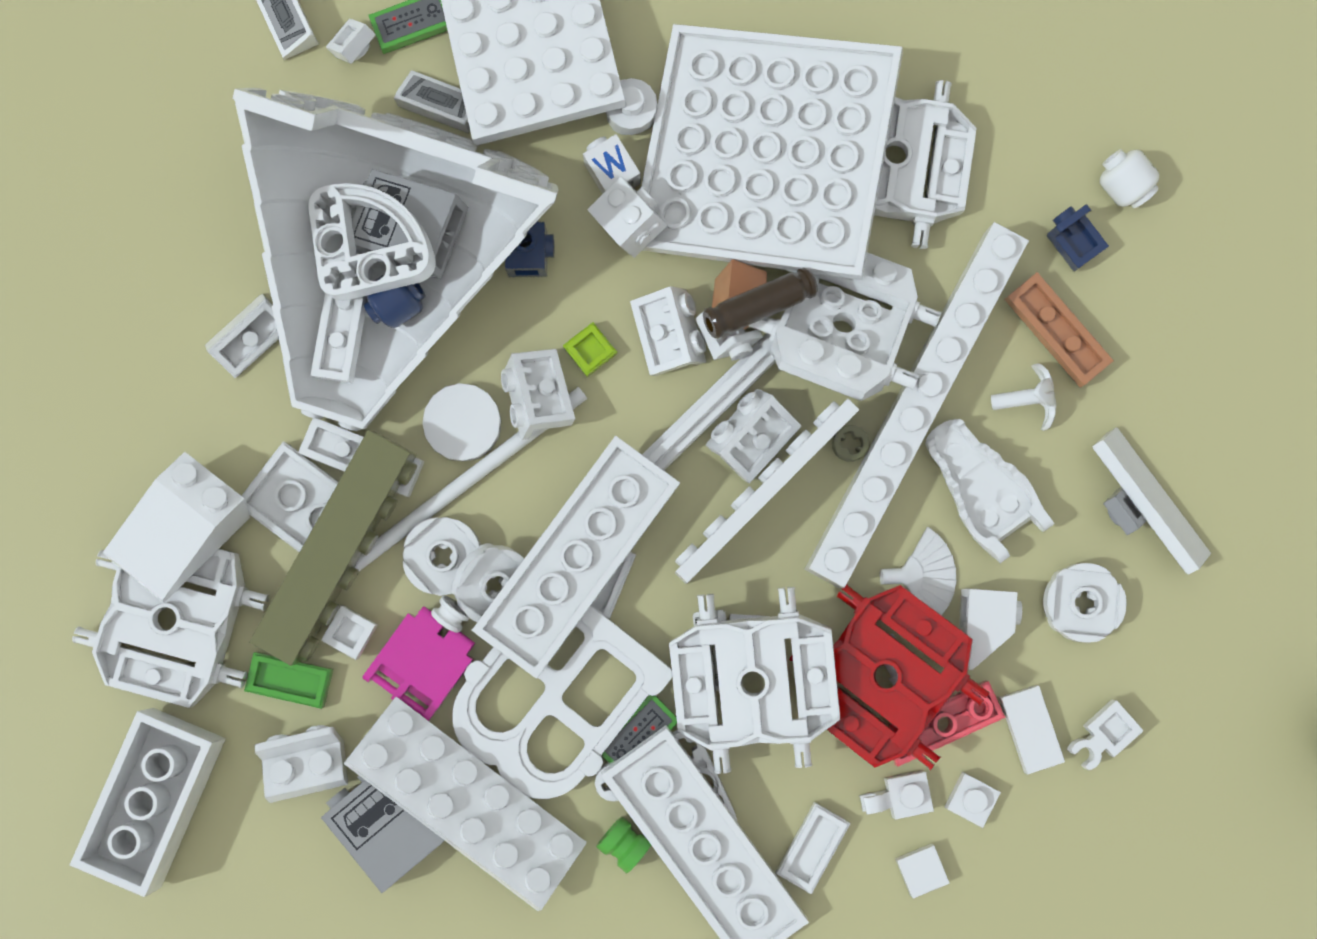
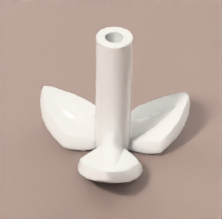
[991,363,1057,431]

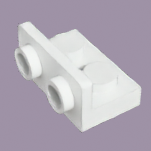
[630,286,706,376]
[501,349,575,440]
[706,389,801,483]
[255,725,348,803]

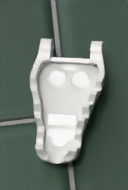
[925,419,1055,564]

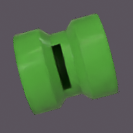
[596,816,651,874]

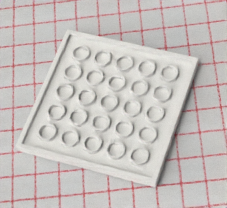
[641,24,903,280]

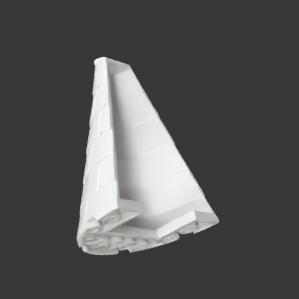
[232,88,558,431]

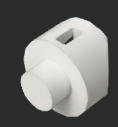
[606,78,657,135]

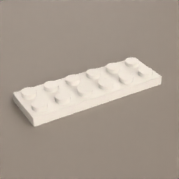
[675,399,859,584]
[471,436,680,679]
[344,697,587,911]
[601,725,809,939]

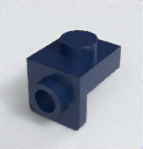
[1046,204,1109,272]

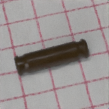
[703,267,818,339]

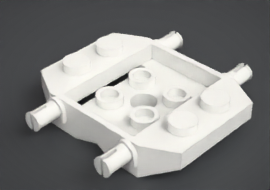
[874,80,977,249]
[749,252,942,401]
[72,549,270,708]
[669,587,840,774]

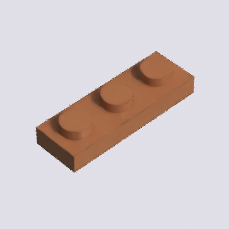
[1004,272,1114,388]

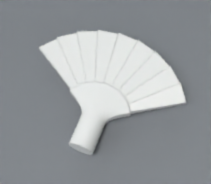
[879,527,957,615]

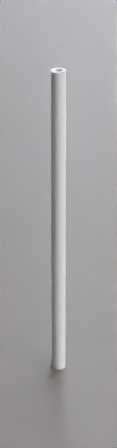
[355,387,587,571]

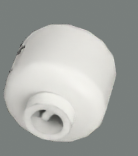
[1100,149,1159,208]

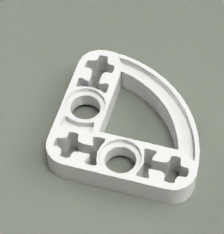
[308,183,436,301]

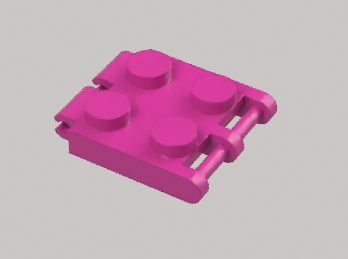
[362,606,475,721]

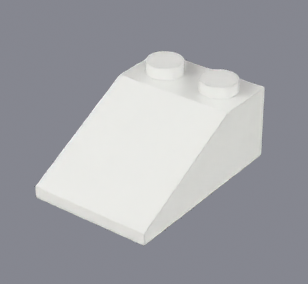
[103,452,250,603]

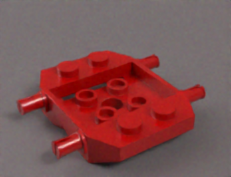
[789,584,990,771]

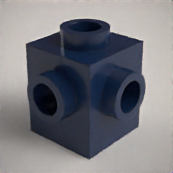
[505,221,555,277]

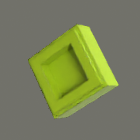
[563,322,617,377]

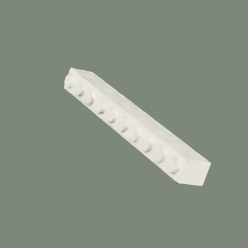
[804,222,1029,588]

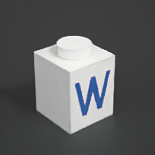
[583,134,641,194]

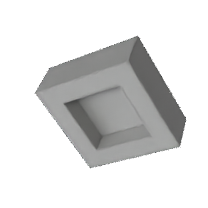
[1103,487,1147,535]

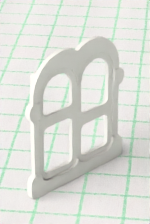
[452,605,672,799]

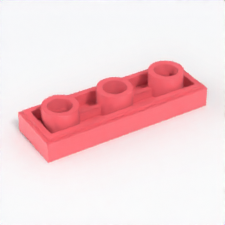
[889,680,1006,767]

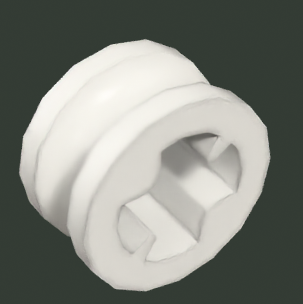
[431,596,470,633]

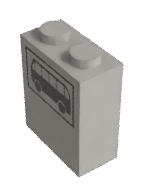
[351,169,469,279]
[321,776,444,893]

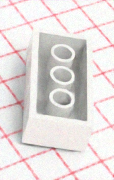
[70,708,226,897]

